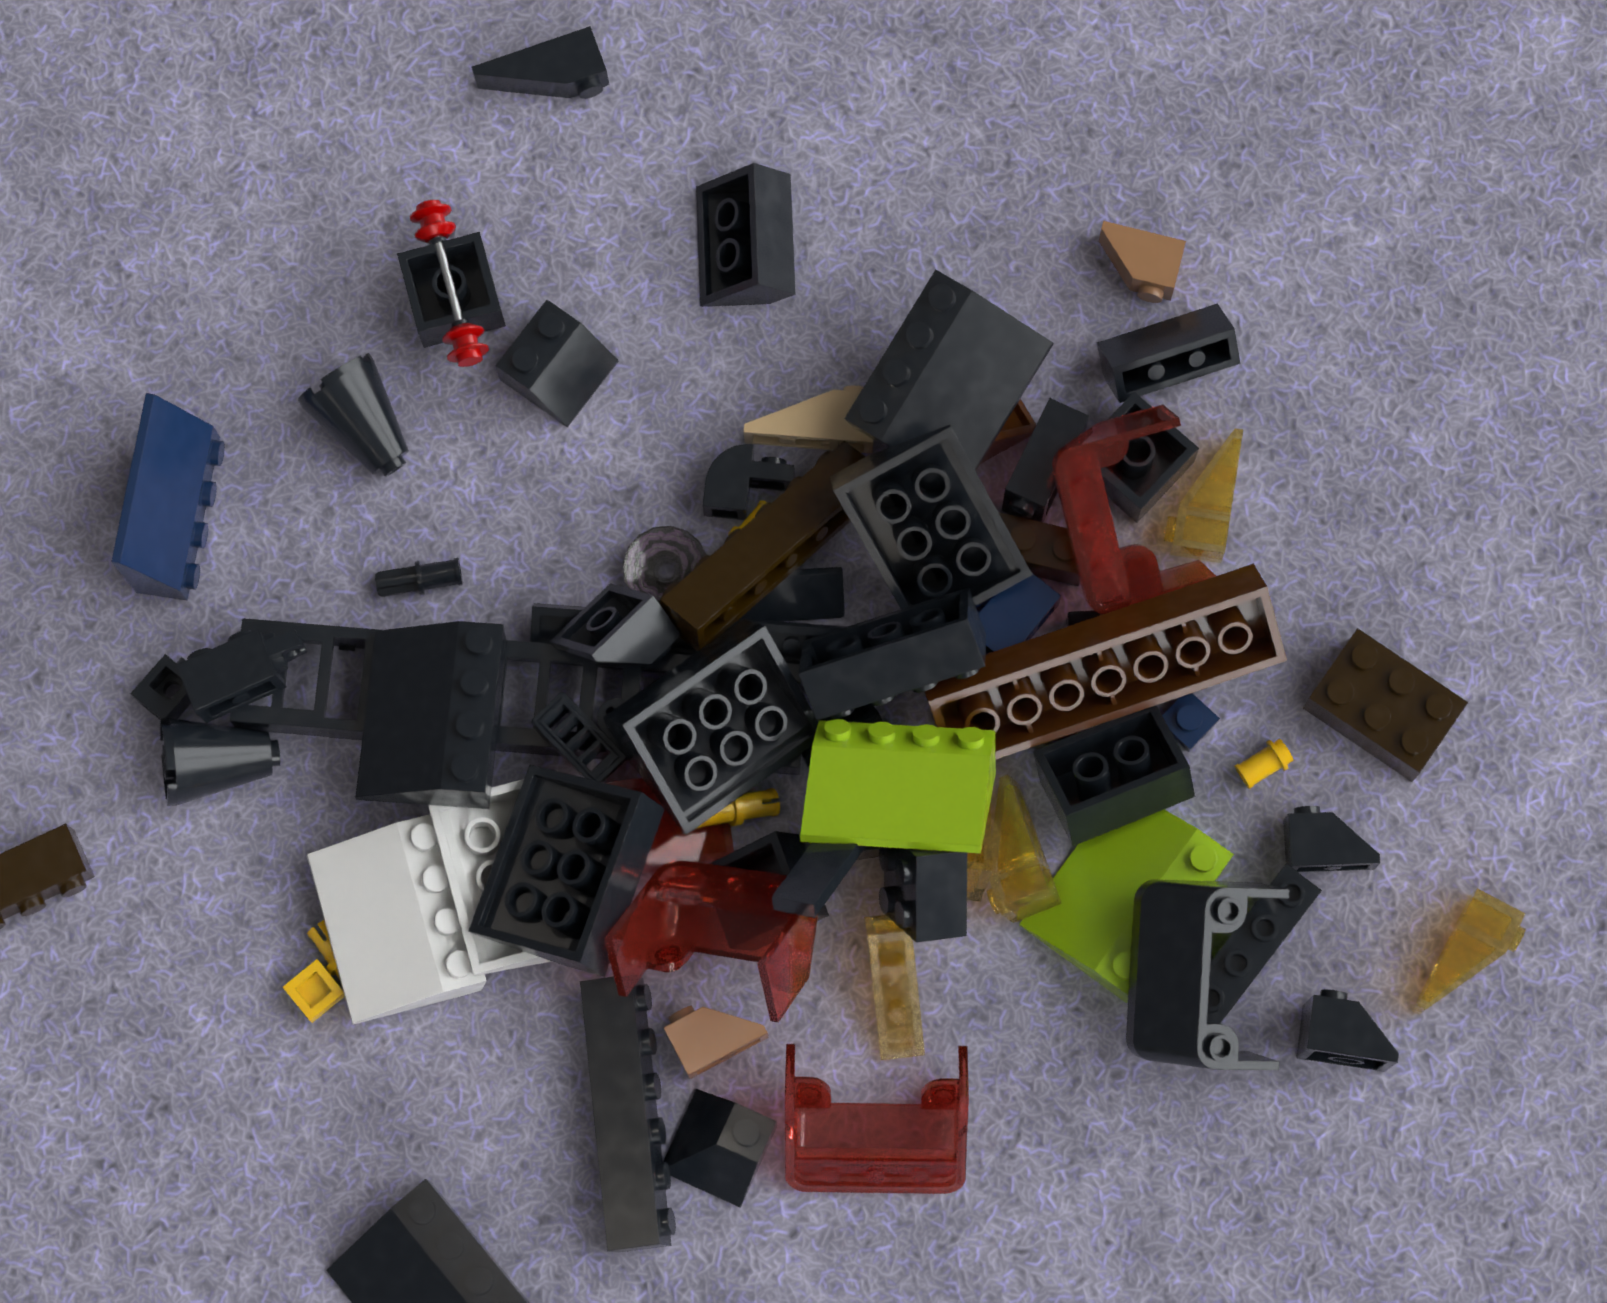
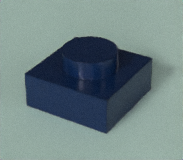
[1162,693,1220,752]

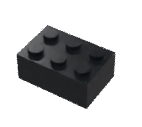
[1033,705,1195,846]

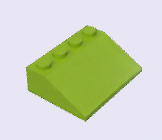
[800,719,996,853]
[1019,809,1234,1003]

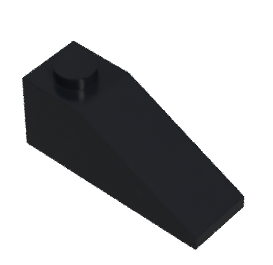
[471,26,609,99]

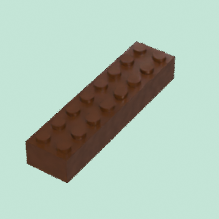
[924,563,1287,759]

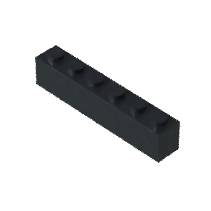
[580,974,676,1253]

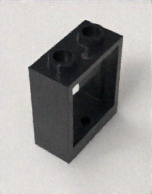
[1001,398,1089,522]

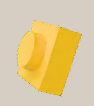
[283,959,345,1023]

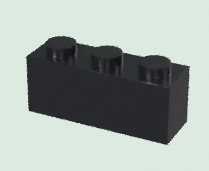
[1097,303,1241,403]

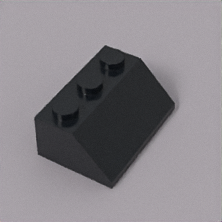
[696,163,796,307]

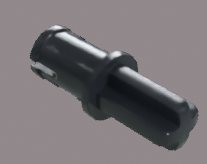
[375,558,463,597]

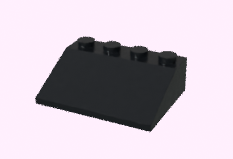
[844,269,1054,471]
[830,424,1033,609]
[603,619,819,835]
[355,621,507,809]
[469,764,665,977]
[326,1179,530,1303]

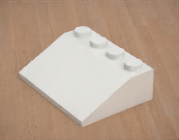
[428,770,557,976]
[307,814,487,1025]

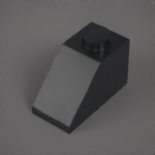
[1283,806,1380,872]

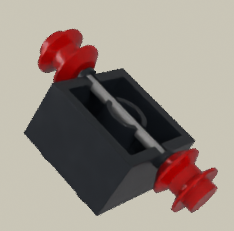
[397,200,506,367]

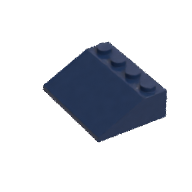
[111,393,225,601]

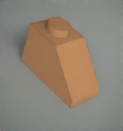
[1099,221,1186,303]
[663,1005,769,1079]

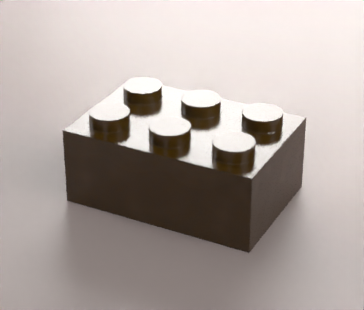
[1303,628,1468,782]

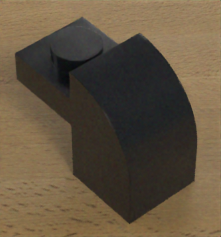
[702,444,795,520]

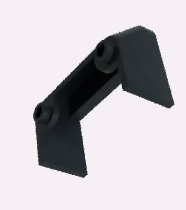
[1126,879,1289,1070]

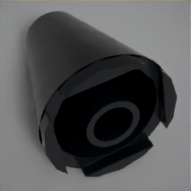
[298,353,409,477]
[160,718,280,806]

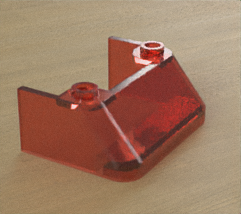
[1052,404,1216,614]
[604,860,819,1023]
[785,1044,969,1194]

